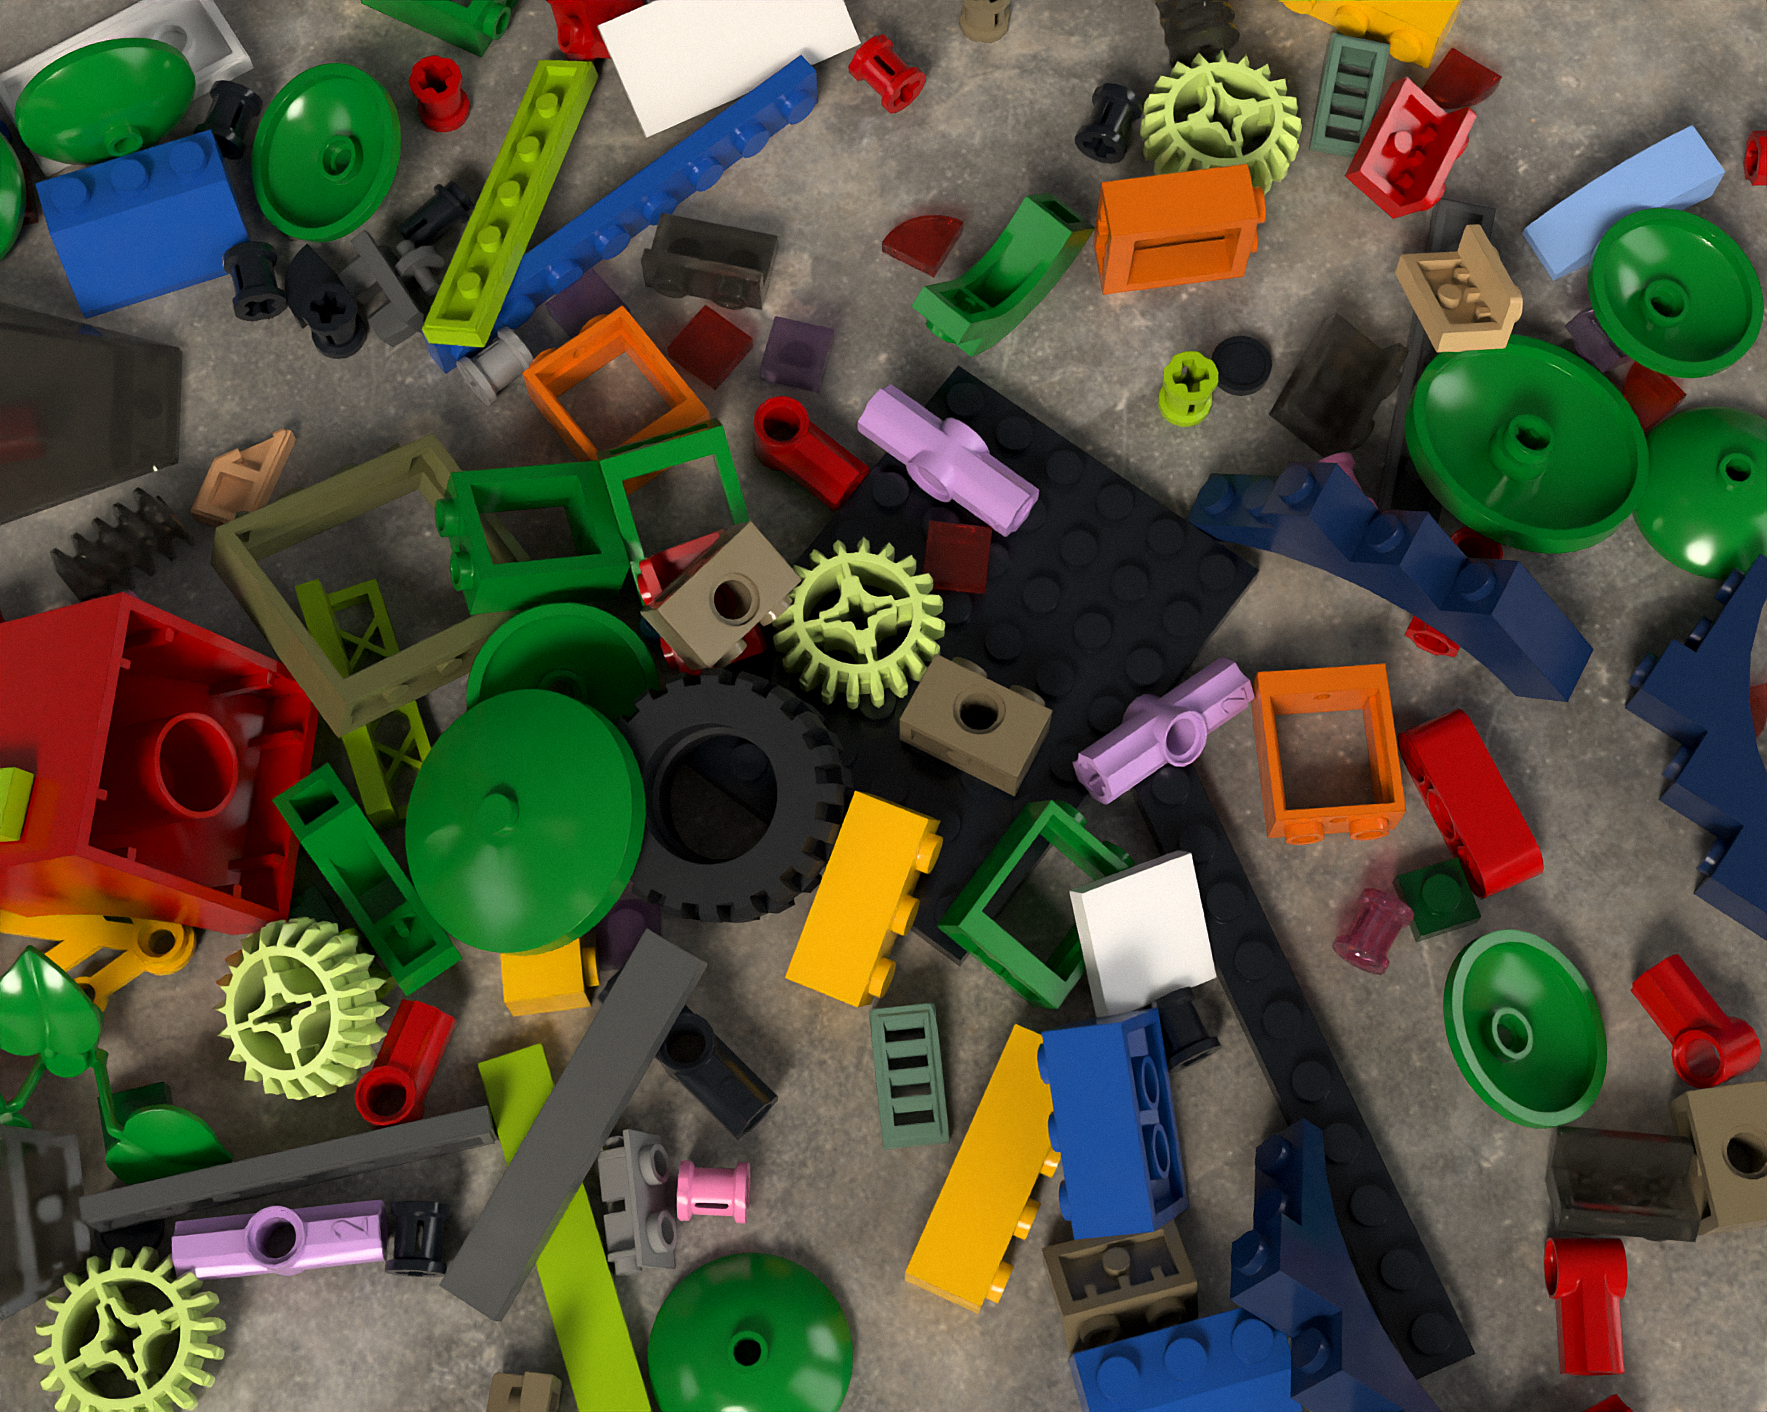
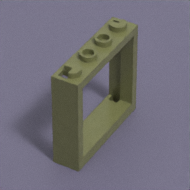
[210,433,531,738]

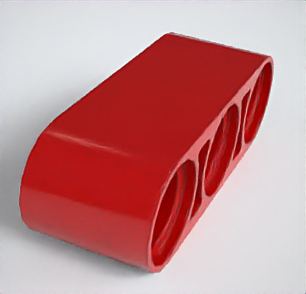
[1397,708,1544,900]

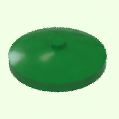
[1404,334,1650,554]
[405,689,646,956]

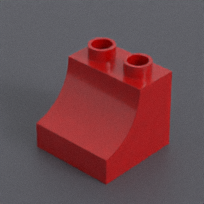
[0,592,319,935]

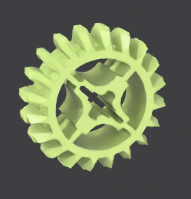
[1140,49,1302,196]
[772,537,945,710]
[212,917,391,1100]
[33,1246,226,1412]

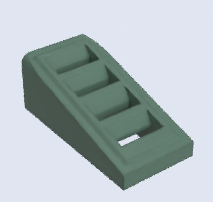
[1309,33,1390,158]
[869,1003,950,1151]

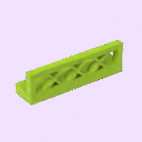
[294,578,432,833]

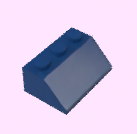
[35,129,251,319]
[1037,1007,1190,1240]
[1068,1307,1303,1412]

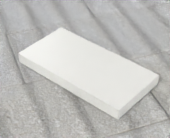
[0,0,254,178]
[597,0,861,138]

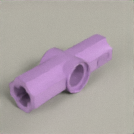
[858,384,1039,537]
[1072,657,1255,805]
[172,1200,390,1281]

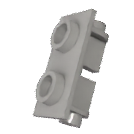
[597,1129,677,1276]

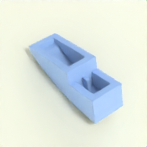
[1522,125,1725,281]

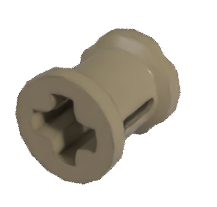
[959,0,1011,43]

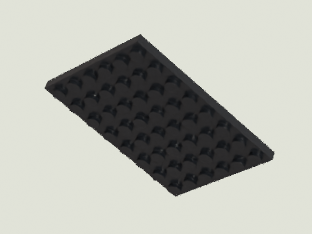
[683,365,1260,966]

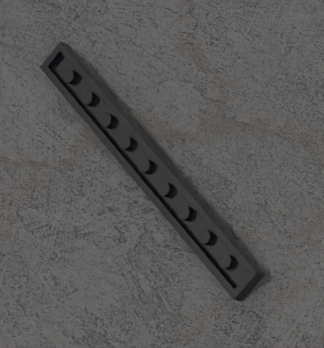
[1130,763,1476,1380]

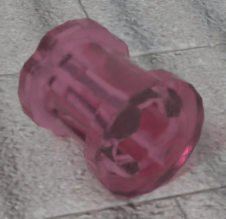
[1332,887,1415,975]

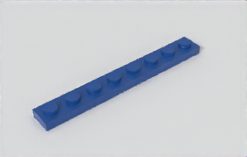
[421,55,818,374]

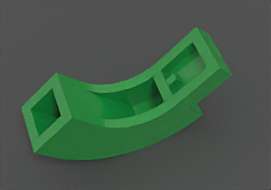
[911,192,1095,357]
[272,763,463,996]

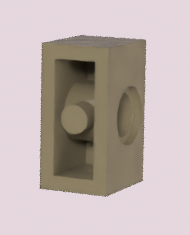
[640,521,802,670]
[900,654,1053,796]
[1668,1080,1767,1236]

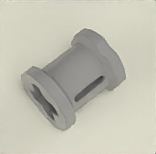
[456,326,534,406]

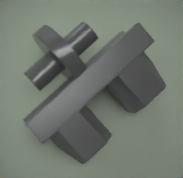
[337,229,445,347]

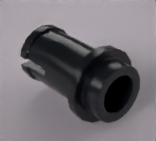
[396,180,475,249]

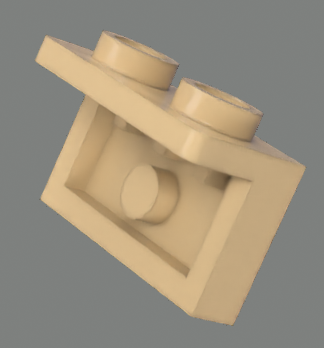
[1395,224,1523,352]

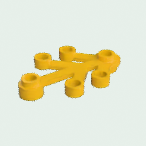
[0,909,197,1012]

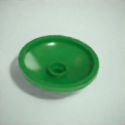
[14,37,196,165]
[251,63,401,243]
[1587,208,1764,378]
[1632,406,1767,580]
[466,601,660,723]
[1443,929,1607,1129]
[647,1253,853,1412]

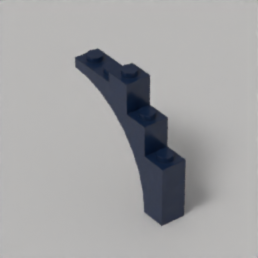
[1186,461,1594,702]
[1625,554,1767,941]
[1230,1118,1442,1412]

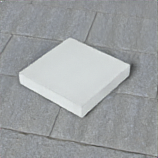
[1069,850,1217,1017]

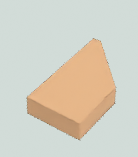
[190,428,296,527]

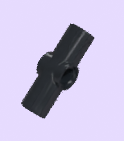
[597,965,778,1140]

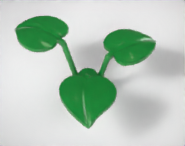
[0,945,234,1185]

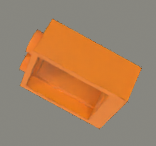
[1093,164,1266,295]
[522,305,710,497]
[1250,663,1406,845]

